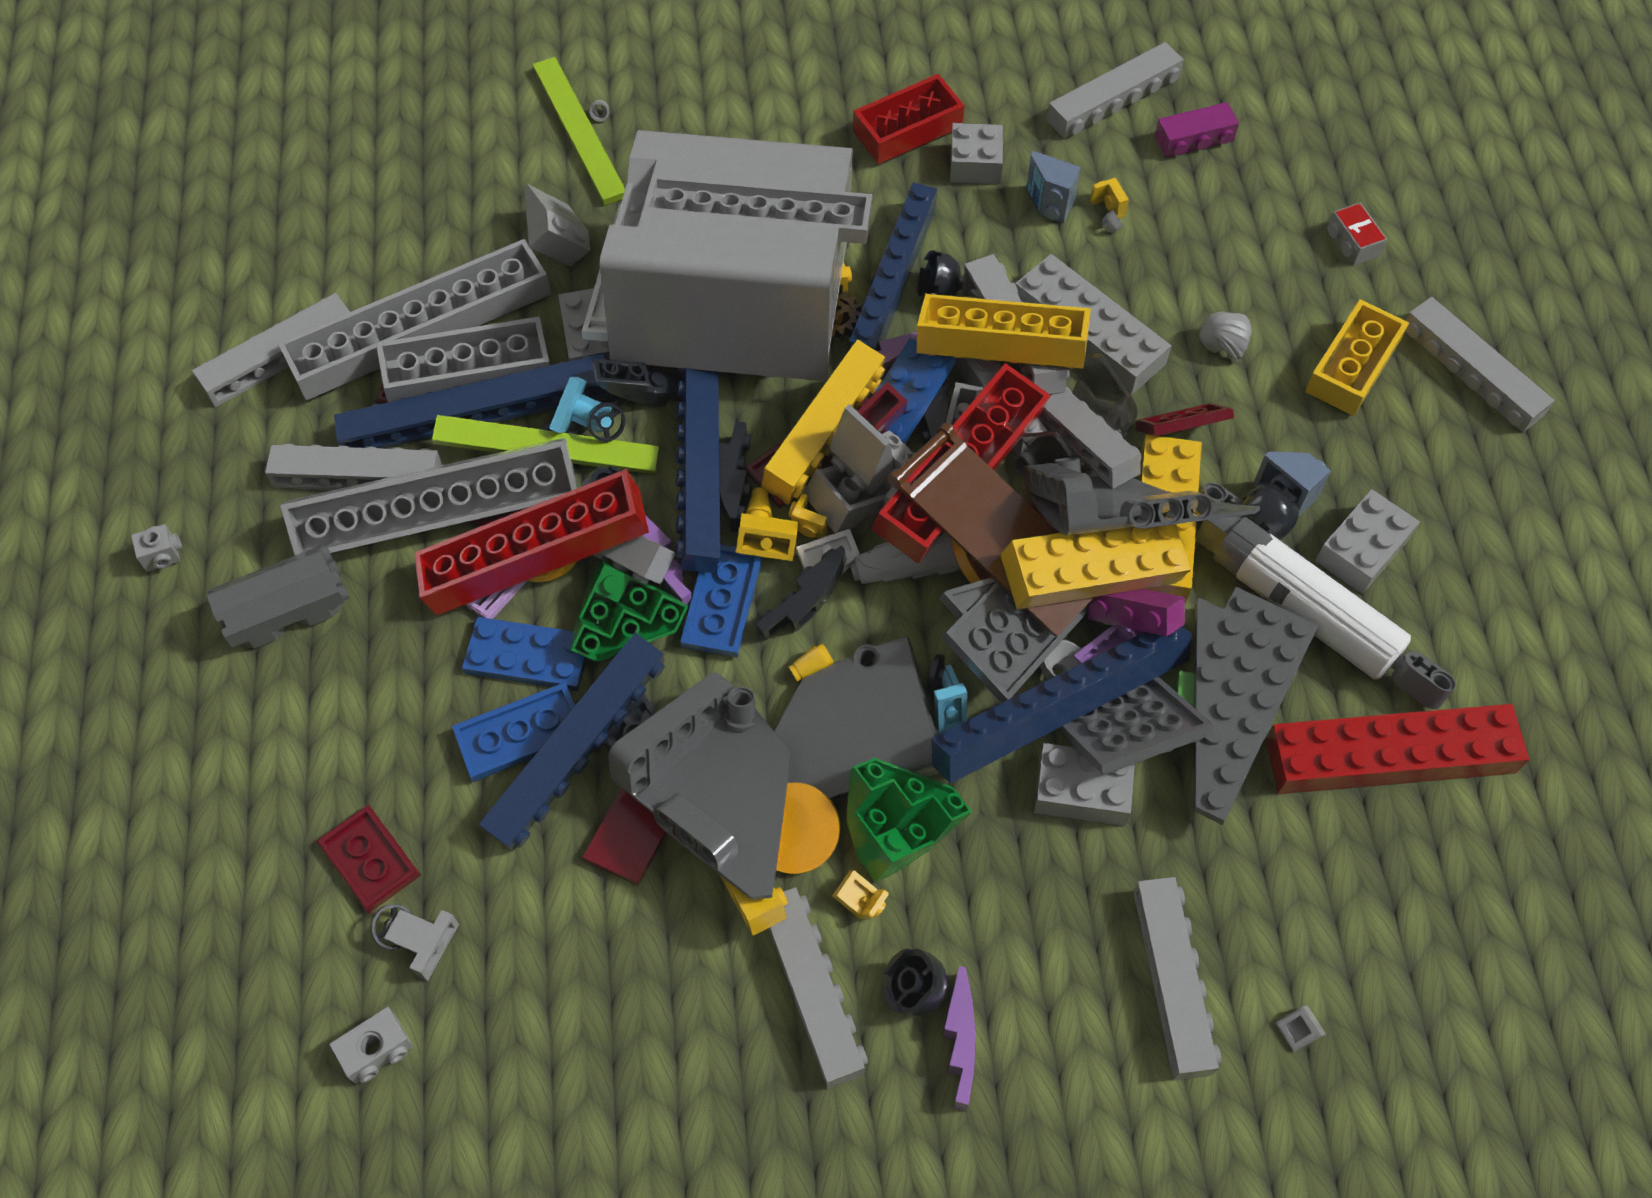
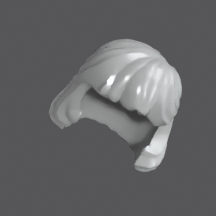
[1199,311,1252,362]

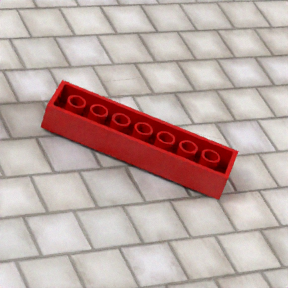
[871,363,1051,564]
[414,469,649,615]
[1265,704,1530,794]

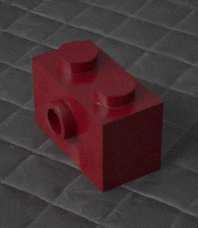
[857,382,908,434]

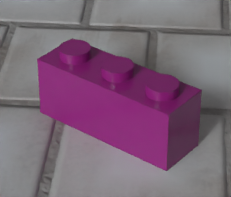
[1154,102,1239,158]
[1088,589,1185,636]

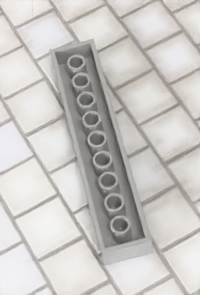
[277,239,551,400]
[280,437,578,555]

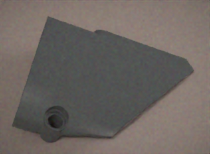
[1023,458,1260,536]
[775,635,940,804]
[609,672,791,900]

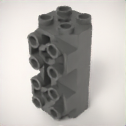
[207,545,350,649]

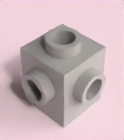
[131,524,182,572]

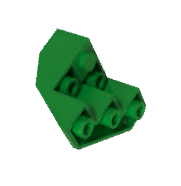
[570,560,688,662]
[847,758,972,882]

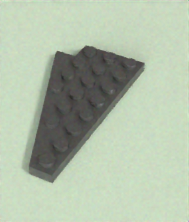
[938,577,1088,703]
[1193,587,1318,825]

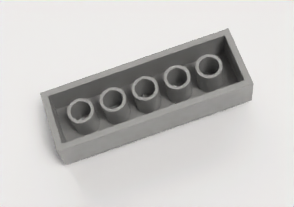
[1015,254,1172,395]
[376,317,550,402]

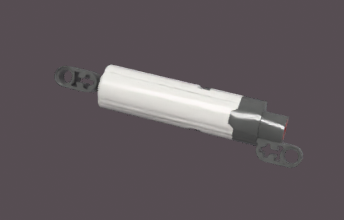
[1195,482,1456,709]

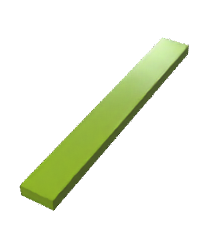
[533,57,625,206]
[432,415,659,475]

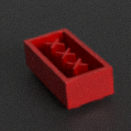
[853,73,965,164]

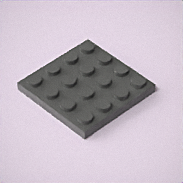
[1058,677,1214,775]

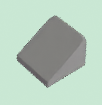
[1276,1006,1326,1052]

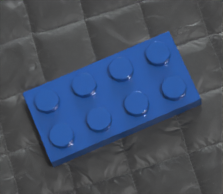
[875,338,957,444]
[680,544,763,658]
[462,617,587,691]
[452,682,575,782]

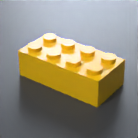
[1305,299,1409,416]

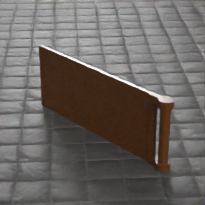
[887,423,1094,637]

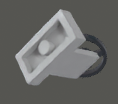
[370,904,459,981]

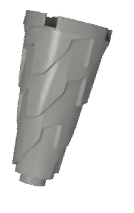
[850,532,961,584]

